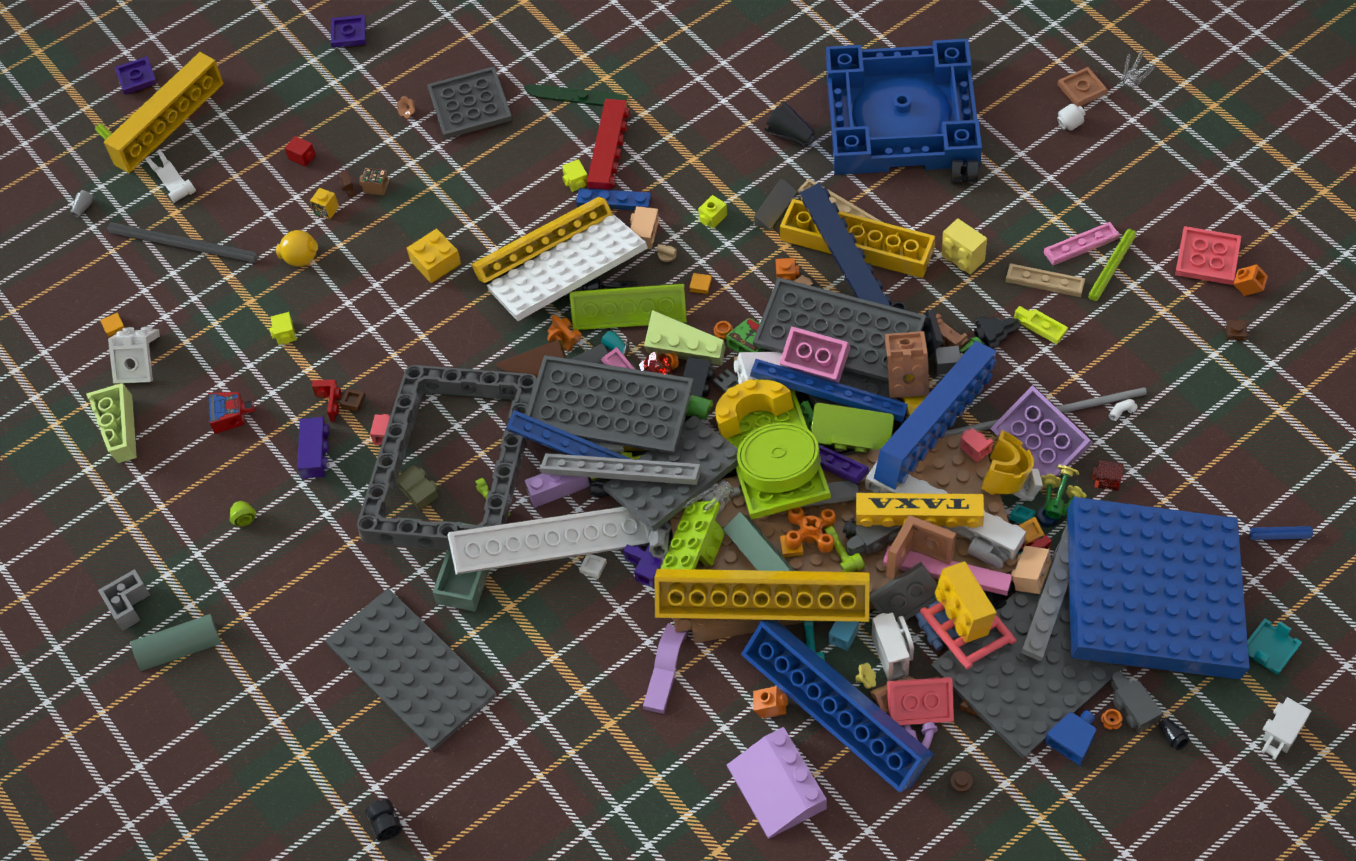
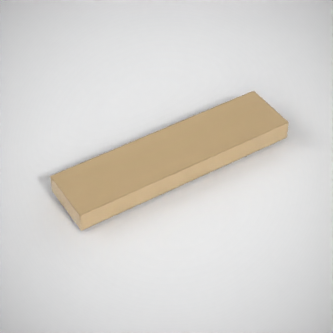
[1005,263,1085,297]

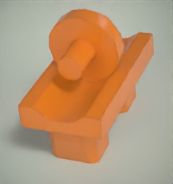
[547,315,581,352]

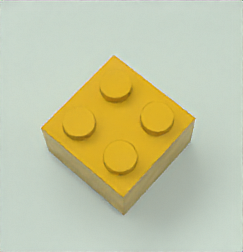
[407,229,461,283]

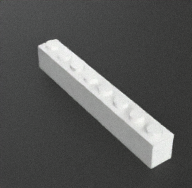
[865,460,1026,561]

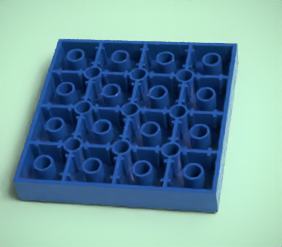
[1067,497,1249,680]

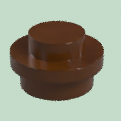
[950,770,973,792]

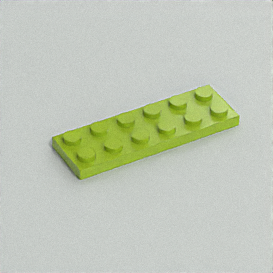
[570,284,687,330]

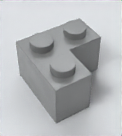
[98,569,150,631]

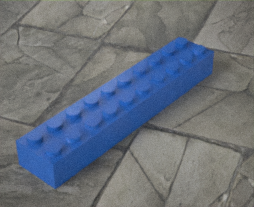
[874,341,997,490]
[741,620,934,793]

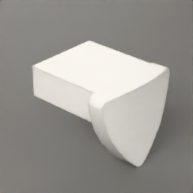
[1013,469,1043,501]

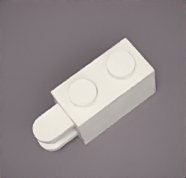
[1261,697,1311,760]

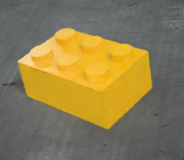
[935,561,996,643]

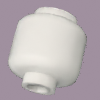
[1057,104,1085,131]

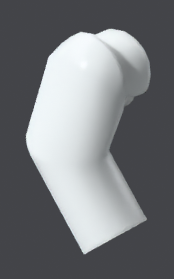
[1109,399,1138,421]

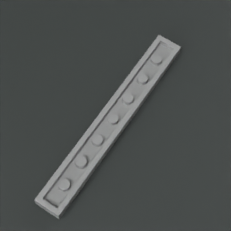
[540,453,701,485]
[1020,523,1069,661]

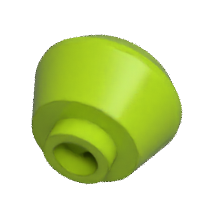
[230,501,257,527]

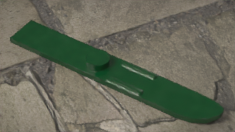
[524,84,628,106]

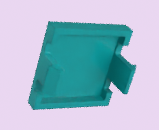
[1247,618,1302,675]

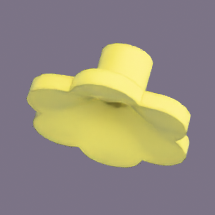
[855,663,876,689]

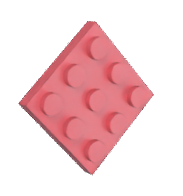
[1175,226,1241,285]

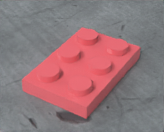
[887,677,954,725]

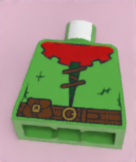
[726,318,766,353]

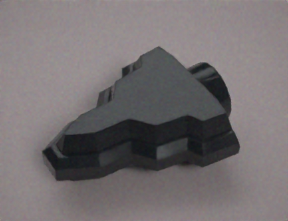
[974,316,1022,349]

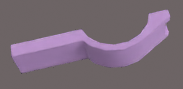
[643,623,688,714]

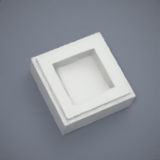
[579,554,607,579]

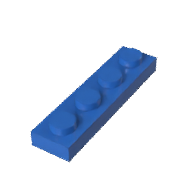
[576,188,651,211]

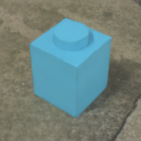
[829,621,859,651]

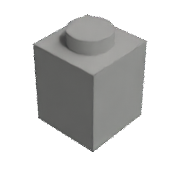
[934,346,963,375]

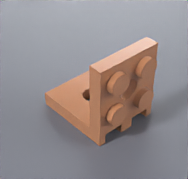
[885,331,929,398]
[886,515,956,580]

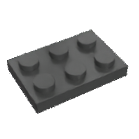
[869,562,938,622]

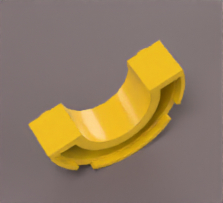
[715,379,794,439]
[981,430,1034,495]

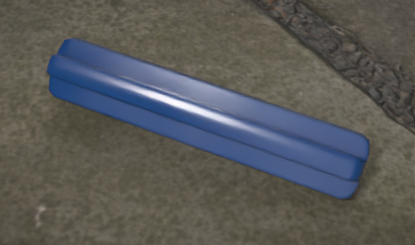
[1249,526,1313,540]

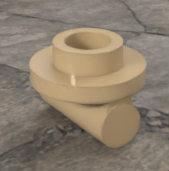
[657,244,677,262]

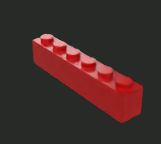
[587,99,630,190]

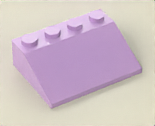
[990,385,1093,477]
[727,727,827,839]

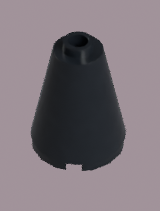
[764,101,816,147]

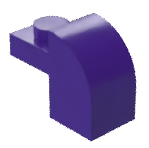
[623,544,660,589]

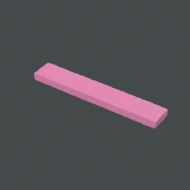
[883,546,1012,596]

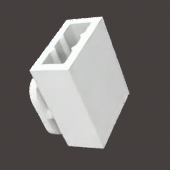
[734,352,782,384]
[872,613,914,681]

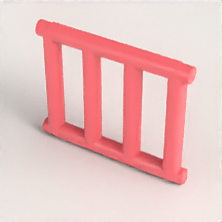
[920,602,1017,670]

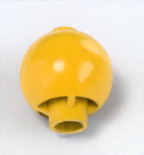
[276,230,318,267]

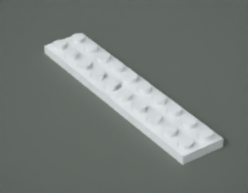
[448,507,651,575]

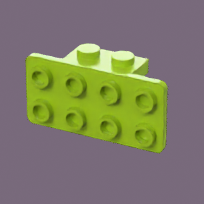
[811,403,894,453]
[661,501,726,569]

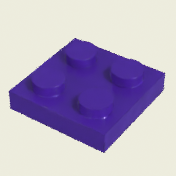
[331,15,366,48]
[114,56,158,95]

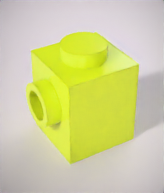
[562,159,588,192]
[698,195,727,229]
[269,312,297,345]

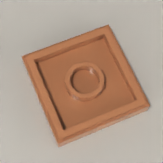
[1057,67,1108,107]

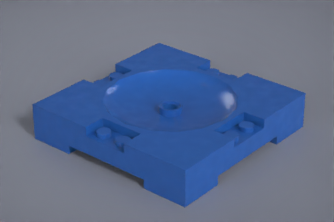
[826,39,982,175]

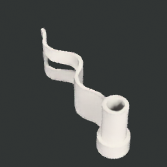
[145,149,196,203]

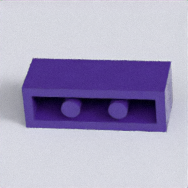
[297,417,330,479]

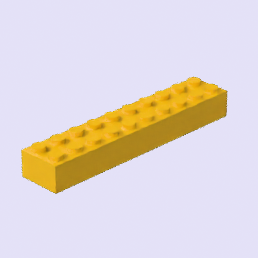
[654,569,870,622]

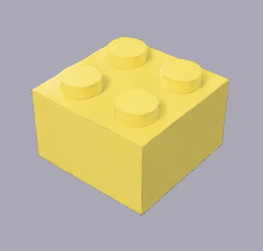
[941,218,987,275]

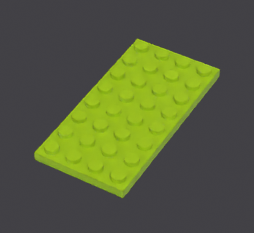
[726,388,831,520]

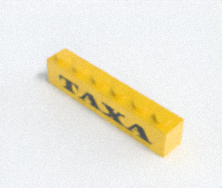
[856,493,984,528]

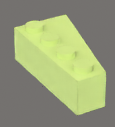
[644,310,726,366]
[87,383,137,463]

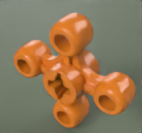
[785,507,836,553]

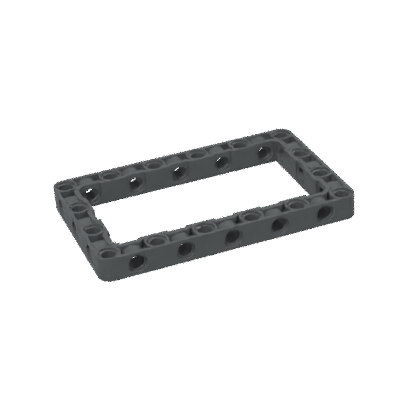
[357,365,537,551]

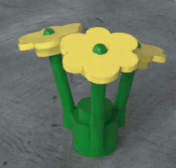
[1040,465,1087,519]

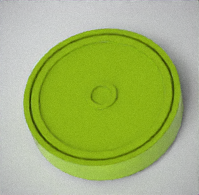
[737,422,821,493]

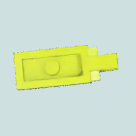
[1014,306,1068,344]

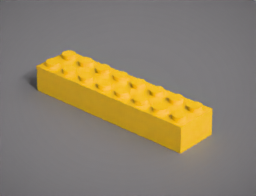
[104,52,224,173]
[780,199,935,278]

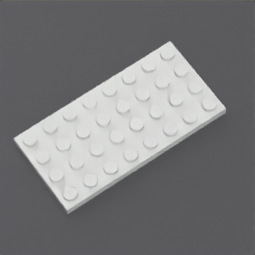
[487,215,648,321]

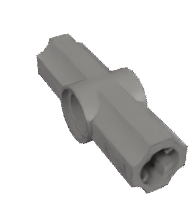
[648,520,671,558]

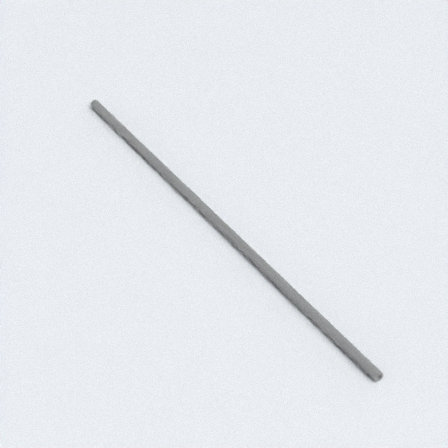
[841,387,1147,456]

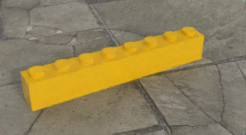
[471,197,612,283]

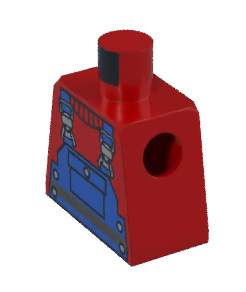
[208,392,255,434]

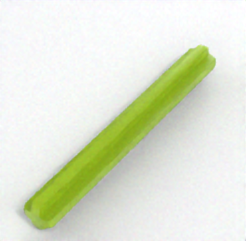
[1088,229,1136,301]

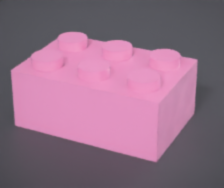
[779,326,851,383]

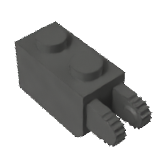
[846,525,902,556]
[1110,671,1163,734]

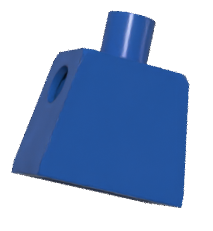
[1045,710,1097,766]

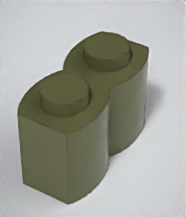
[396,465,439,511]

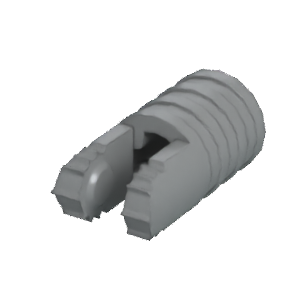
[967,537,1009,569]

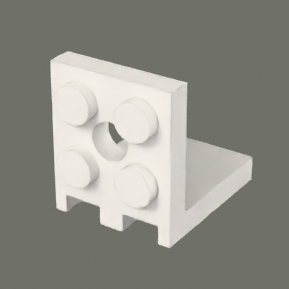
[108,326,160,383]

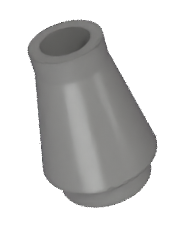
[70,190,94,218]

